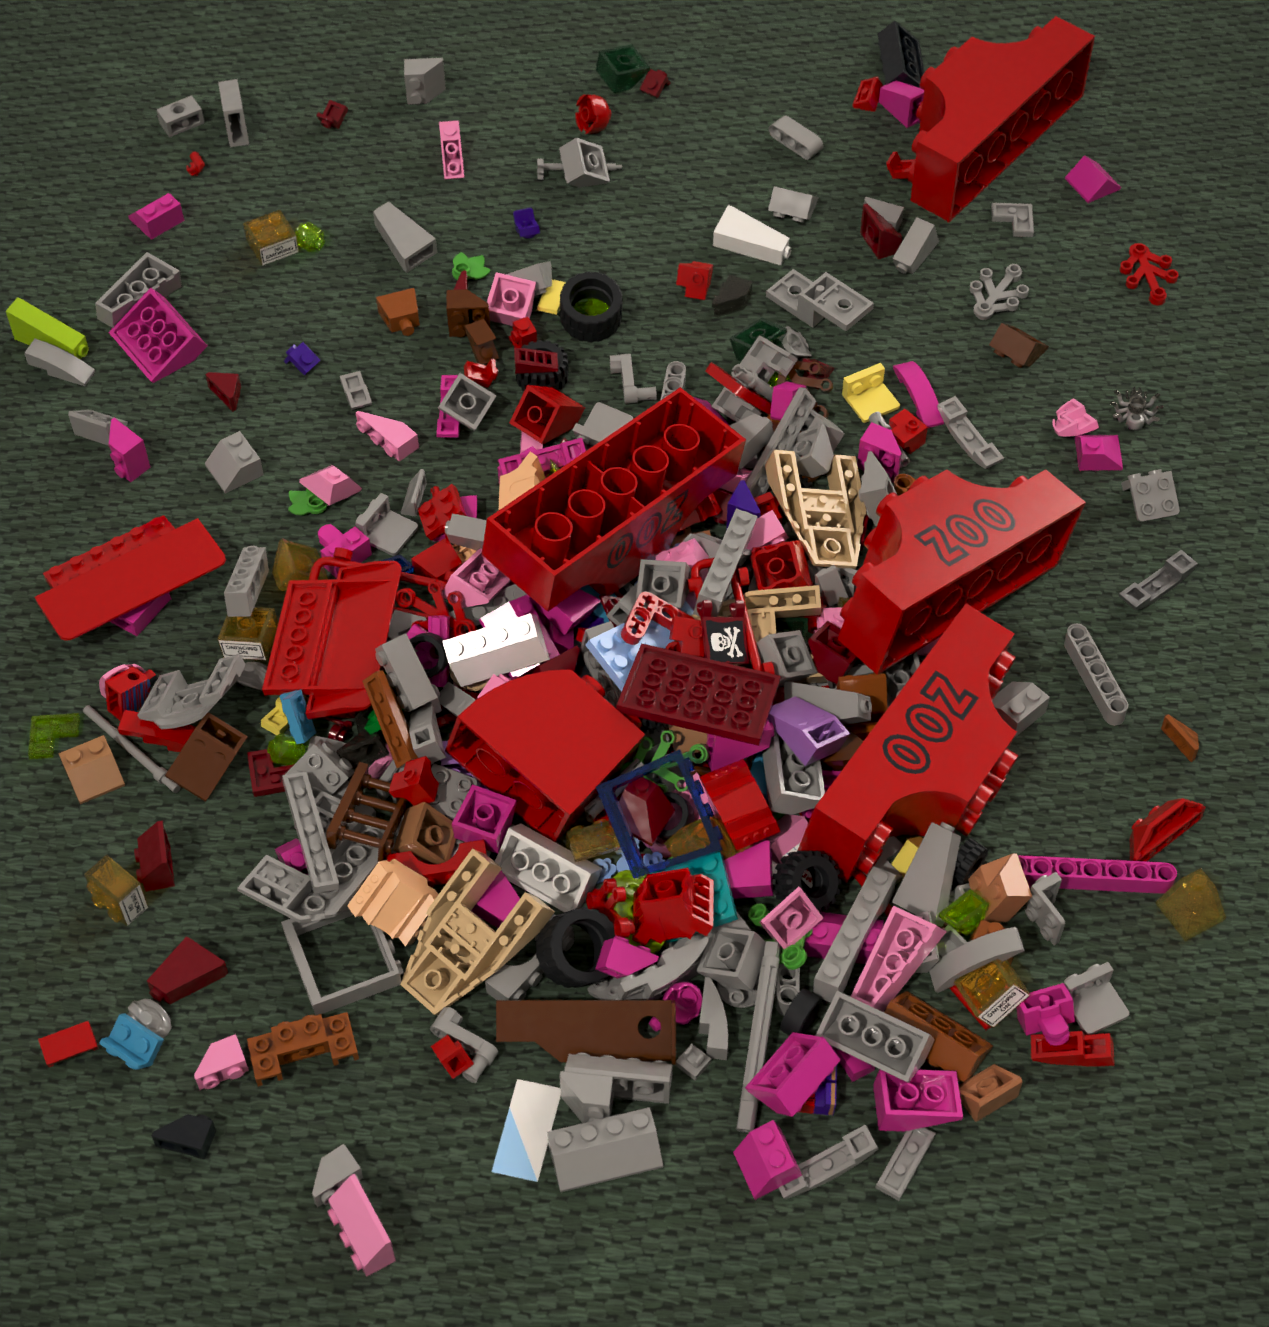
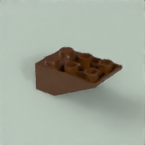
[165,712,248,802]

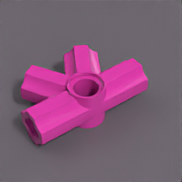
[407,615,450,687]

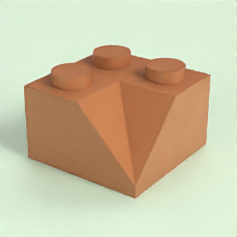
[968,854,1032,922]

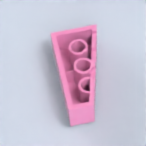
[851,906,947,1012]

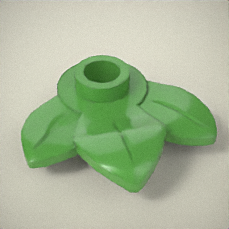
[452,252,490,280]
[288,488,327,515]

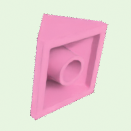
[754,814,808,864]

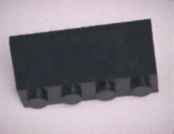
[878,21,925,88]

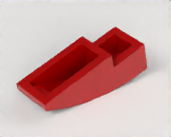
[1031,1031,1115,1067]

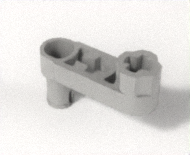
[609,354,657,404]
[430,1007,498,1083]

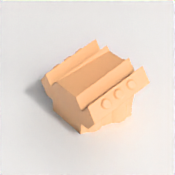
[498,451,546,510]
[347,859,439,946]

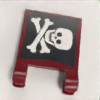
[696,600,749,664]

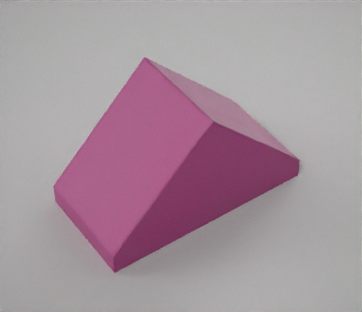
[770,381,807,421]

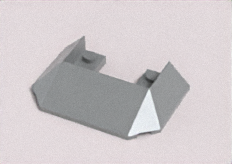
[237,791,388,923]

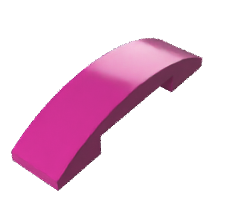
[893,361,944,428]
[436,375,461,437]
[498,438,586,475]

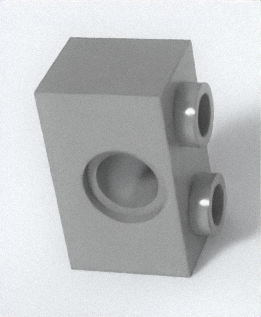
[156,95,204,137]

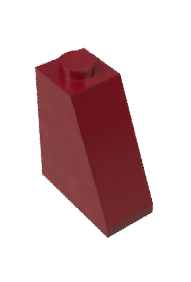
[147,936,228,1005]

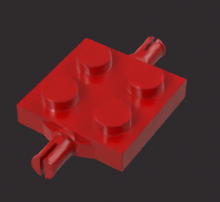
[418,484,466,541]

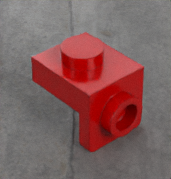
[886,151,916,179]
[464,359,498,387]

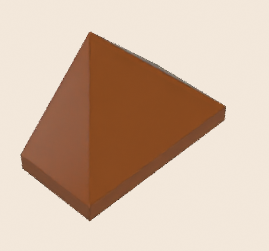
[1161,714,1199,762]

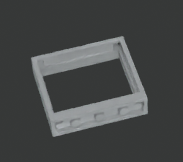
[281,895,404,1015]

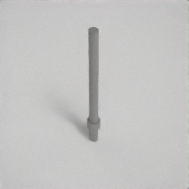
[83,705,181,793]

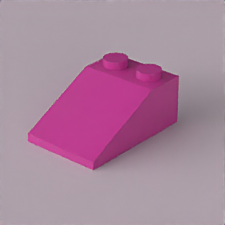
[873,1069,963,1131]

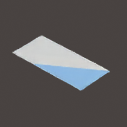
[492,1079,561,1182]

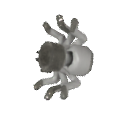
[1110,386,1164,430]

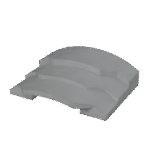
[137,654,246,729]

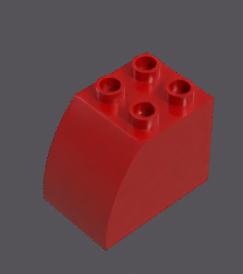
[445,669,645,842]

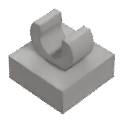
[675,1043,712,1080]

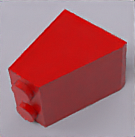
[509,385,585,444]

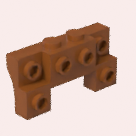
[247,1012,359,1087]

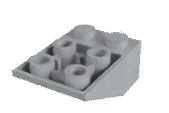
[858,451,897,527]

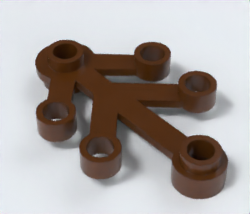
[776,361,833,419]

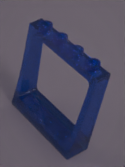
[596,749,724,880]

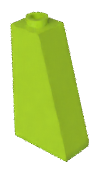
[5,297,89,360]

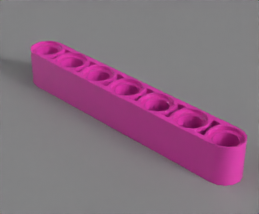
[1018,855,1177,894]

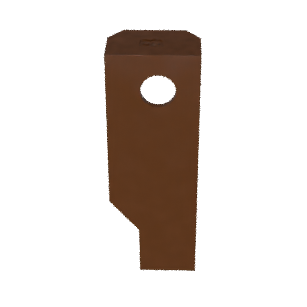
[496,1000,676,1064]

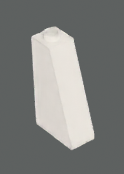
[713,205,791,265]

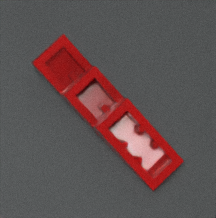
[118,710,196,752]

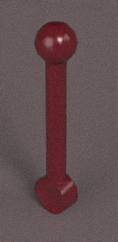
[320,716,352,730]

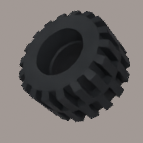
[516,340,569,391]
[772,851,841,913]

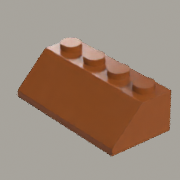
[884,991,993,1082]

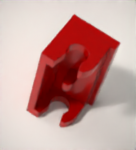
[38,1021,99,1067]

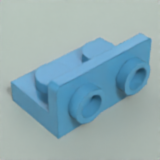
[280,689,316,744]
[99,1013,164,1070]

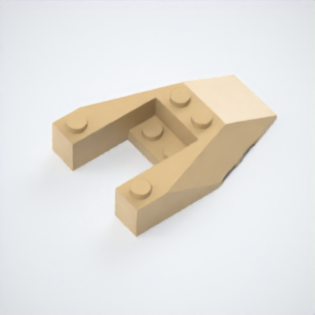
[765,450,866,569]
[691,585,827,684]
[400,848,555,1015]

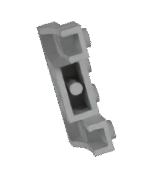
[711,335,798,423]

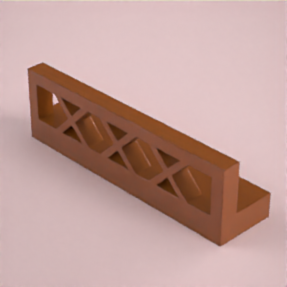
[362,670,418,769]

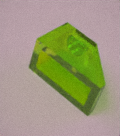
[938,889,990,935]

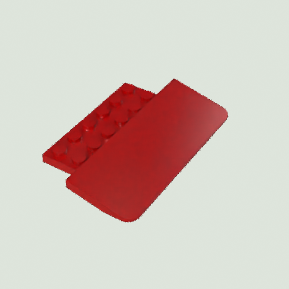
[34,515,226,641]
[262,561,402,719]

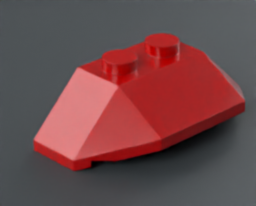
[1130,798,1206,862]

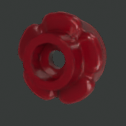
[328,724,348,742]

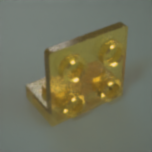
[565,819,623,862]

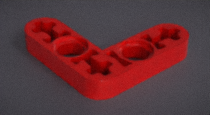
[705,362,772,415]
[621,592,694,645]

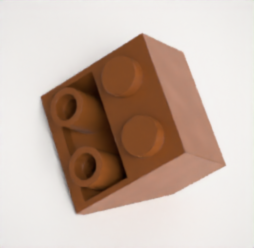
[836,673,887,727]

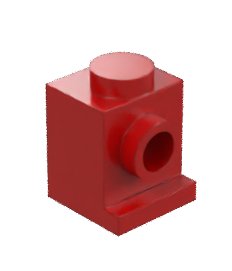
[509,316,537,348]
[431,1035,474,1079]

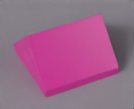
[1065,155,1121,203]

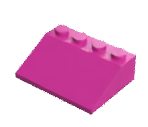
[109,288,208,383]

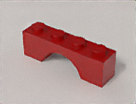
[387,839,487,888]

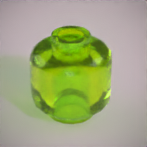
[294,222,325,252]
[267,734,305,766]

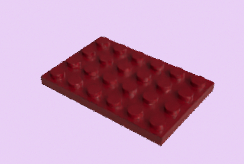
[616,643,781,746]

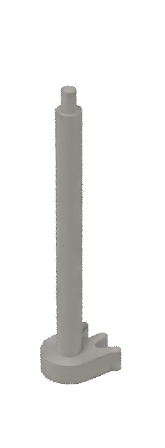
[537,159,622,180]

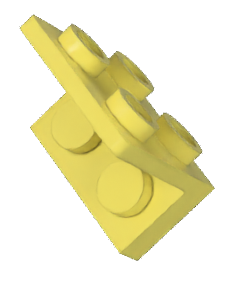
[842,363,900,423]

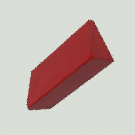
[852,77,883,112]

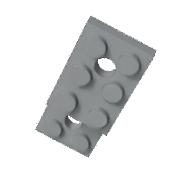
[766,269,874,331]

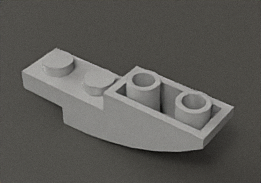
[616,937,709,1000]

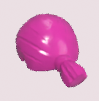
[649,982,703,1032]

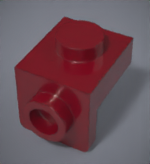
[640,69,671,98]
[316,100,348,129]

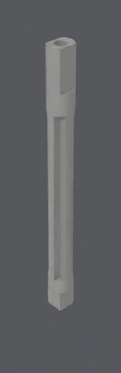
[736,941,781,1133]

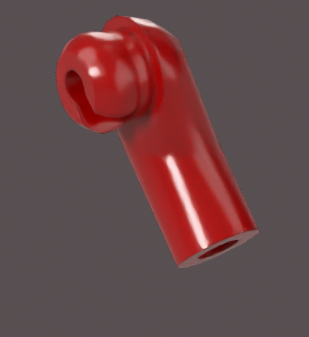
[186,152,205,176]

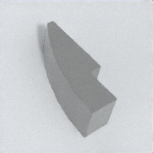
[24,339,95,386]
[699,977,728,1060]

